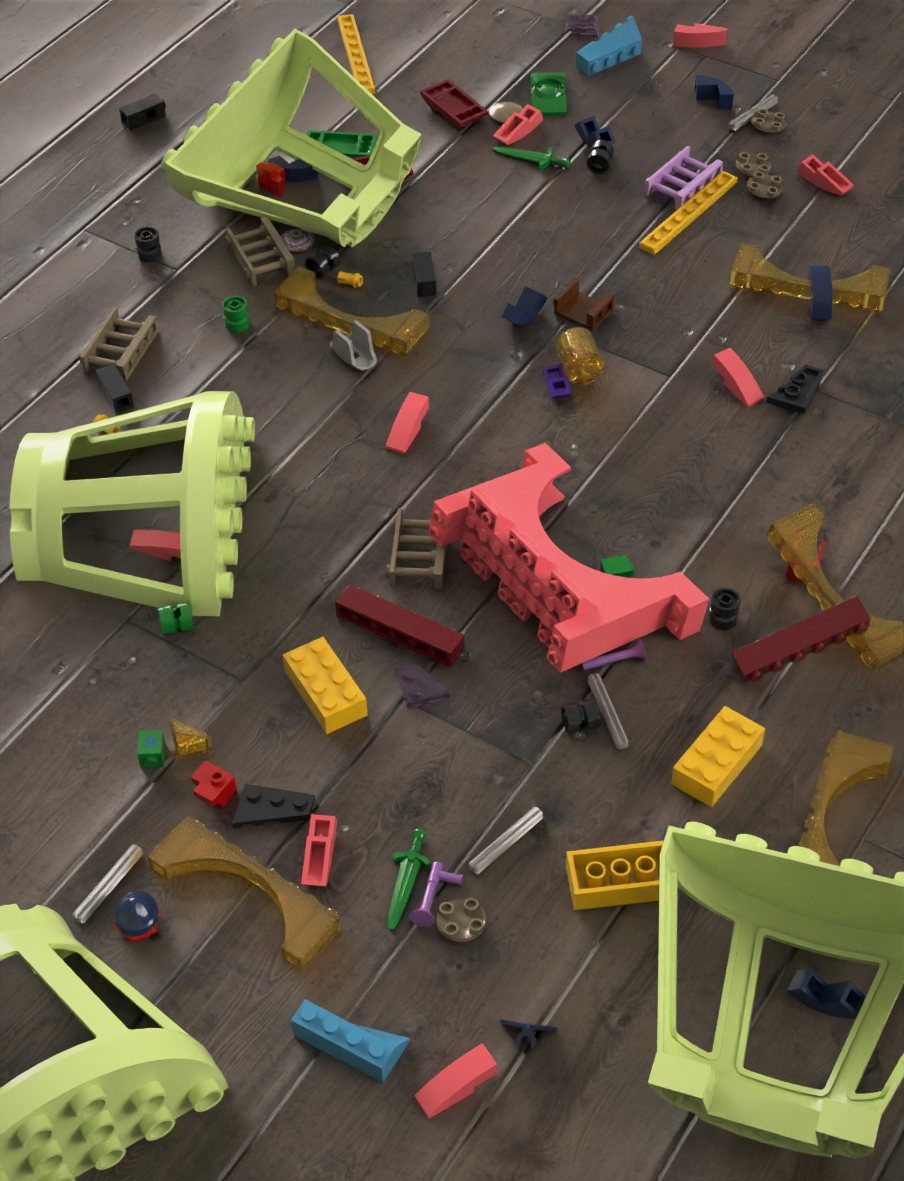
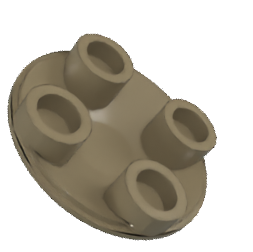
[489,102,523,125]
[751,109,786,132]
[736,152,772,177]
[747,171,783,198]
[436,898,487,942]

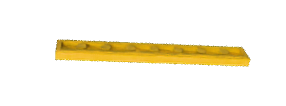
[337,14,375,94]
[639,171,738,255]

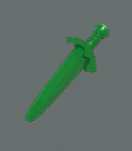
[493,147,571,171]
[388,829,431,930]

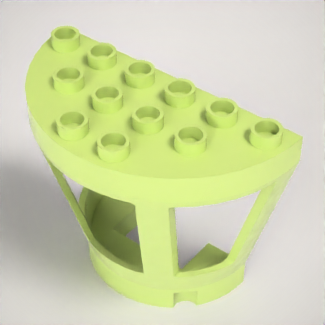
[161,29,422,247]
[10,391,255,616]
[648,822,904,1158]
[0,904,229,1181]

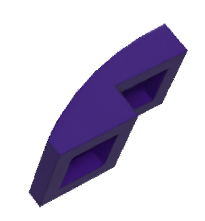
[542,364,572,399]

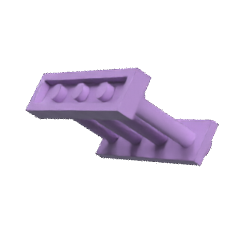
[645,146,723,210]

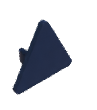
[500,1019,558,1048]

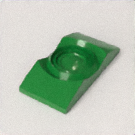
[531,72,567,116]
[306,130,377,158]

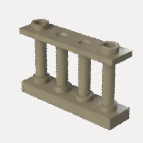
[224,216,296,286]
[80,307,159,381]
[386,508,447,589]

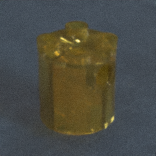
[555,327,606,385]

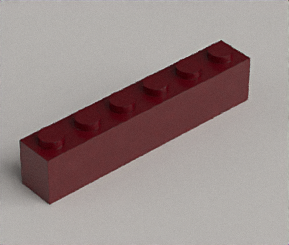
[335,584,465,667]
[732,596,871,683]

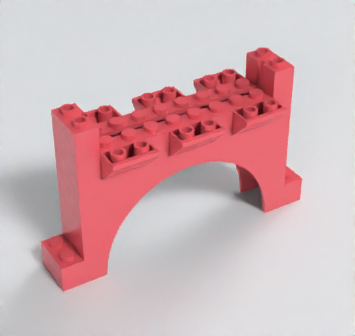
[429,443,709,673]

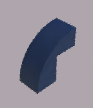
[694,75,734,109]
[574,116,616,148]
[267,155,318,182]
[808,266,832,319]
[502,286,548,326]
[787,968,866,1019]

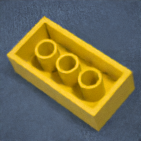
[282,637,368,734]
[671,706,765,808]
[566,841,664,910]

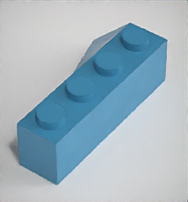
[576,16,642,76]
[291,999,410,1083]

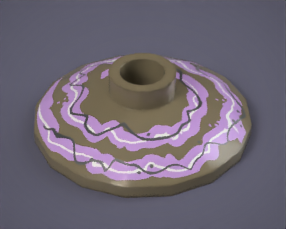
[281,228,316,254]

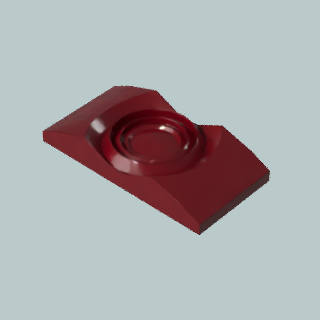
[420,79,488,127]

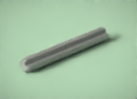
[729,94,778,131]
[588,673,629,750]
[469,807,543,874]
[72,844,143,924]

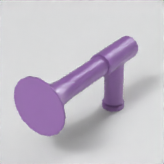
[582,639,646,670]
[409,861,463,927]

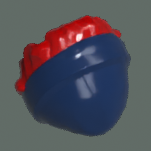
[114,891,161,942]

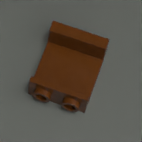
[553,278,615,331]

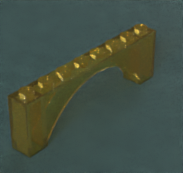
[730,243,891,312]
[274,266,430,357]
[766,502,904,671]
[799,730,894,866]
[147,816,341,973]

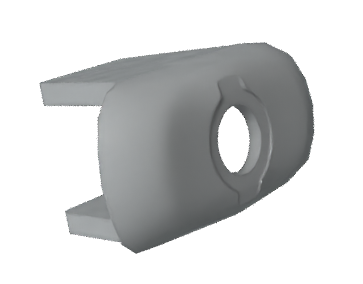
[329,320,377,371]

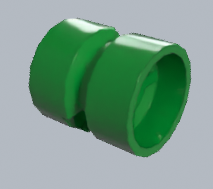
[222,296,250,333]
[158,602,194,636]

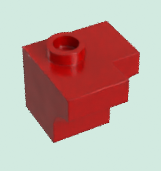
[256,162,286,197]
[191,761,237,809]

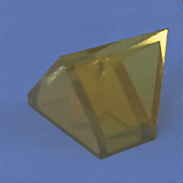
[169,718,213,760]

